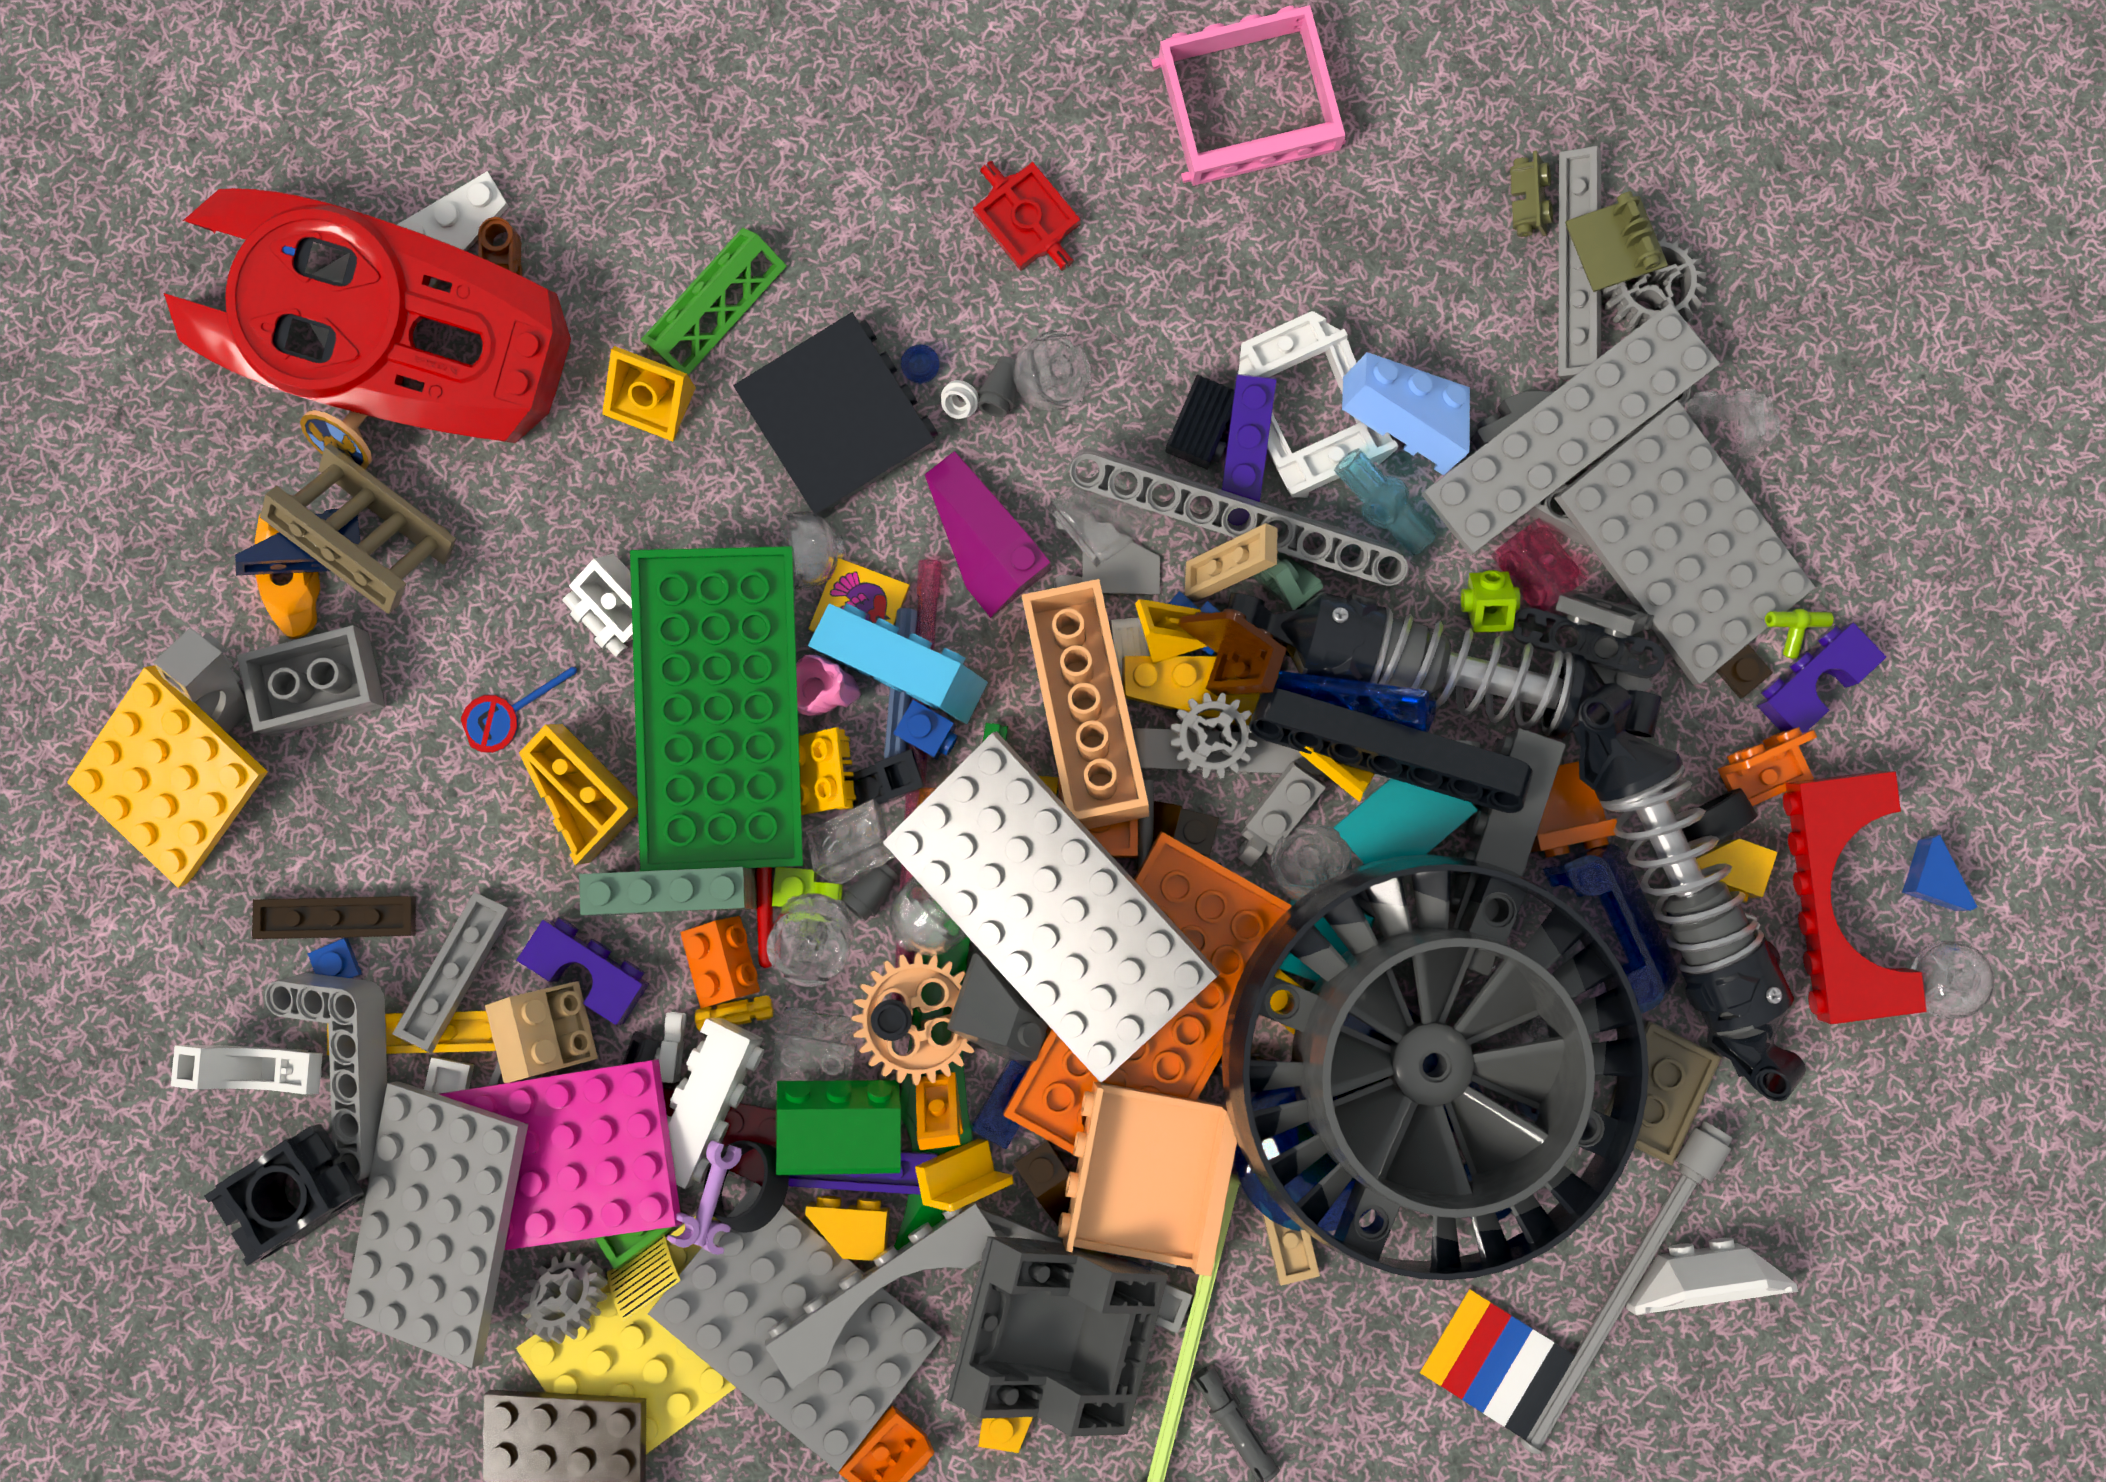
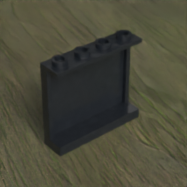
[733,312,938,522]

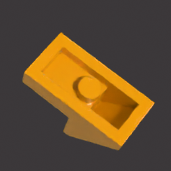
[916,1072,963,1150]

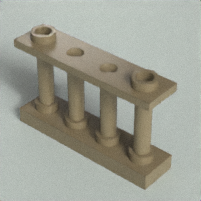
[260,443,456,614]

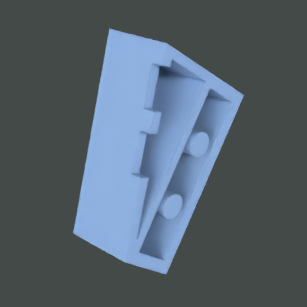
[1342,352,1470,476]

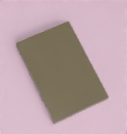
[1604,1021,1722,1166]

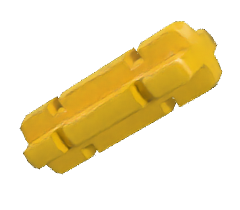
[694,995,774,1032]

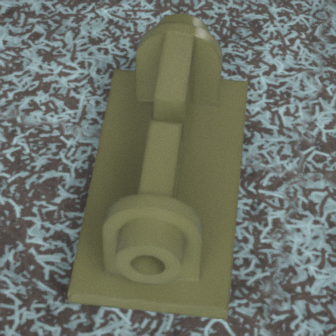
[1510,150,1553,237]

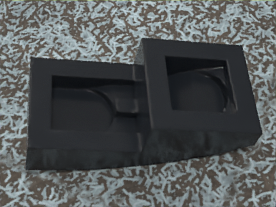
[844,750,925,814]

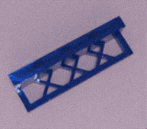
[1274,671,1436,732]

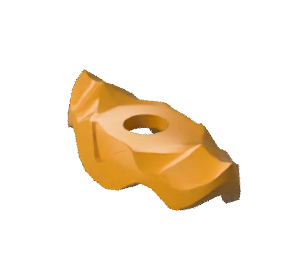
[255,513,321,640]

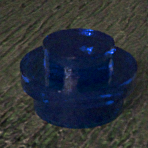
[901,344,940,384]

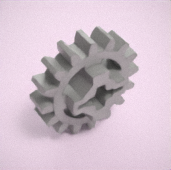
[1170,693,1257,780]
[521,1252,608,1344]

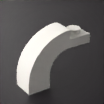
[171,1045,323,1094]

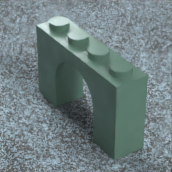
[579,867,757,916]

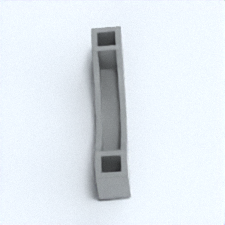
[765,1202,997,1389]

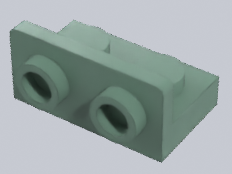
[1253,553,1324,610]

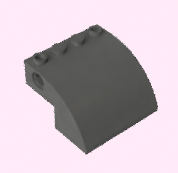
[946,1236,1168,1437]

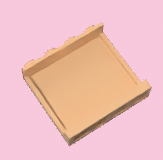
[1058,1081,1237,1276]

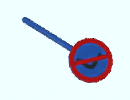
[461,667,577,753]

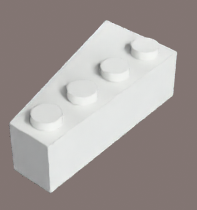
[667,1018,764,1189]

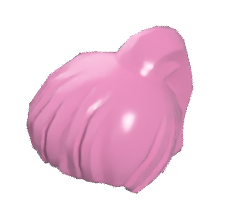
[796,655,861,716]

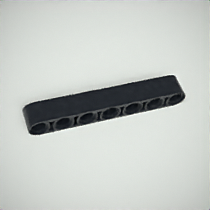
[1249,688,1533,813]

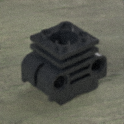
[204,1124,364,1266]

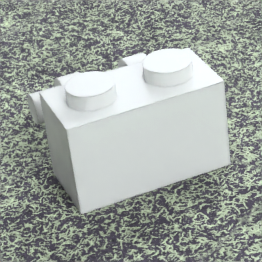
[562,554,633,658]

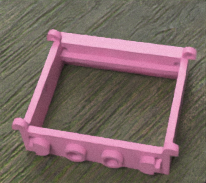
[1151,5,1346,186]

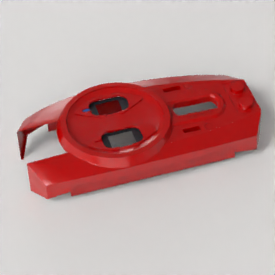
[164,188,571,443]

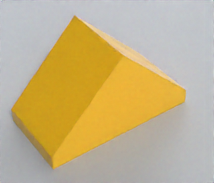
[1135,599,1207,663]

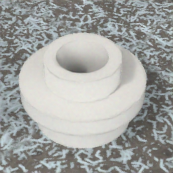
[941,380,979,419]

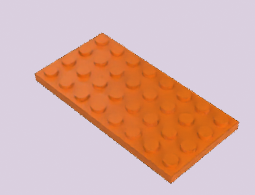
[1003,832,1292,1154]

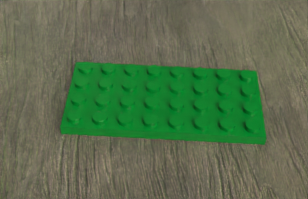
[630,546,803,871]

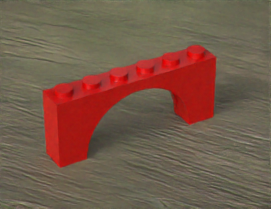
[1783,771,1927,1024]

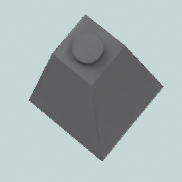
[947,954,1048,1061]

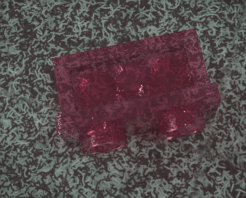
[1491,518,1587,611]

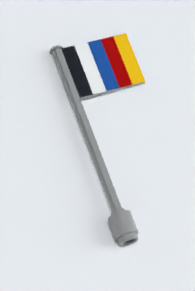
[1419,1121,1733,1454]

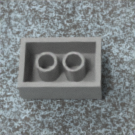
[237,625,386,737]

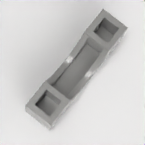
[153,627,249,733]

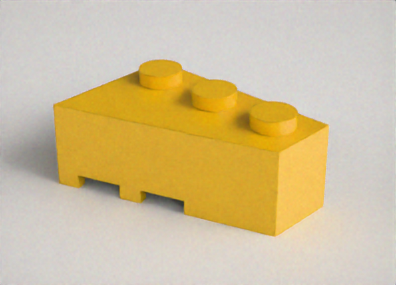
[519,724,638,866]

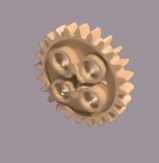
[851,953,974,1085]

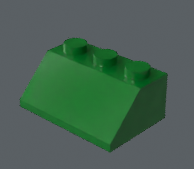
[775,1080,901,1175]

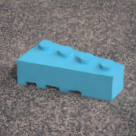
[808,603,988,724]

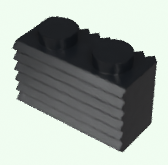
[1165,375,1234,470]

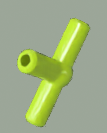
[1765,608,1834,659]

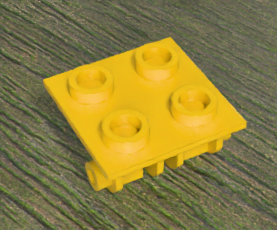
[799,727,856,815]

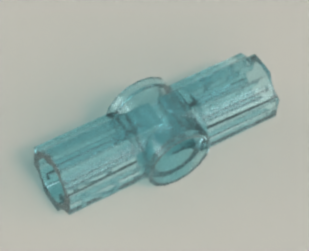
[1334,448,1437,556]

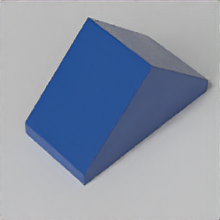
[1902,835,1977,911]

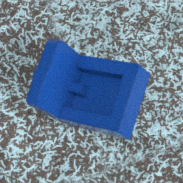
[893,700,958,760]

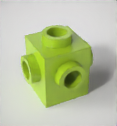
[1461,570,1520,632]

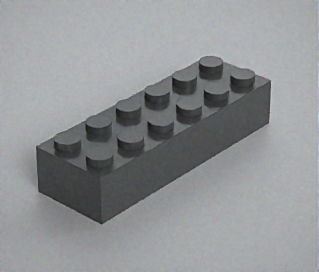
[1448,728,1566,976]

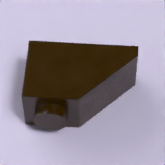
[1014,1139,1071,1226]

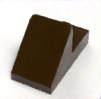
[1153,801,1219,856]

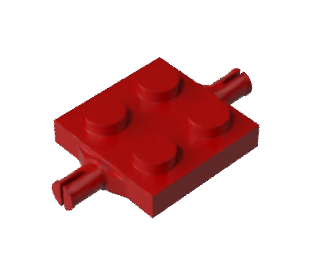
[973,161,1081,271]

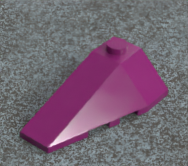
[924,451,1051,618]

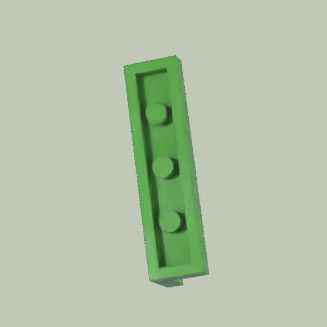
[640,228,787,375]

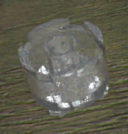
[767,893,854,987]

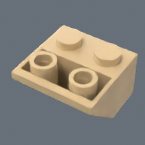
[485,981,598,1084]

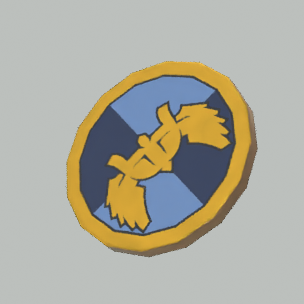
[300,410,372,470]

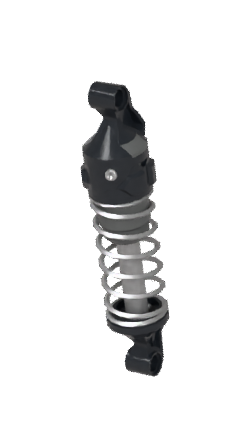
[1227,592,1662,739]
[1572,683,1806,1101]

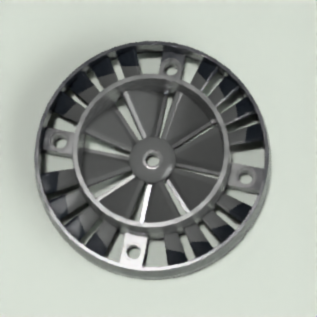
[1222,855,1649,1280]

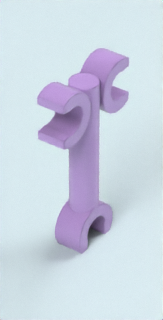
[667,1140,742,1255]

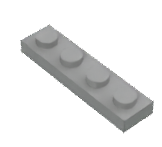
[392,892,512,1054]

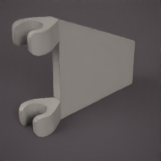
[1054,513,1160,595]

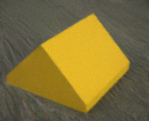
[602,346,696,442]

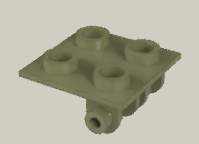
[1565,191,1668,292]

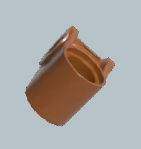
[478,217,523,276]

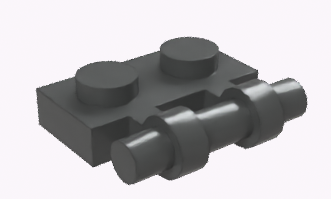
[1556,590,1654,638]

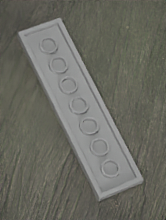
[1421,303,1720,556]

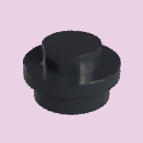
[871,999,912,1041]

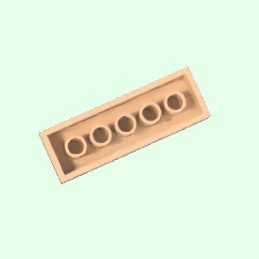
[1022,579,1149,829]

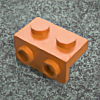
[680,916,760,1009]
[838,1405,934,1482]

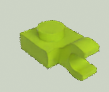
[772,867,843,910]

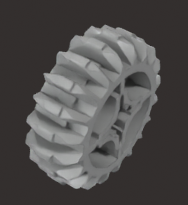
[1601,232,1707,332]

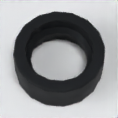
[1682,788,1758,849]

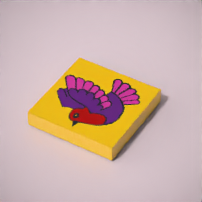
[808,557,910,632]

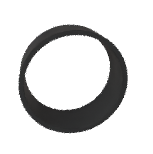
[703,1140,789,1233]

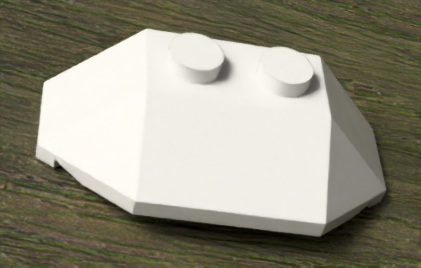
[1626,1238,1798,1315]

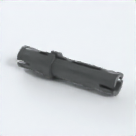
[1192,1365,1280,1482]

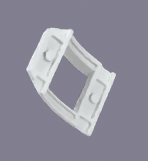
[1238,311,1398,498]

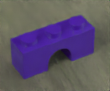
[1757,622,1887,733]
[516,917,649,1025]

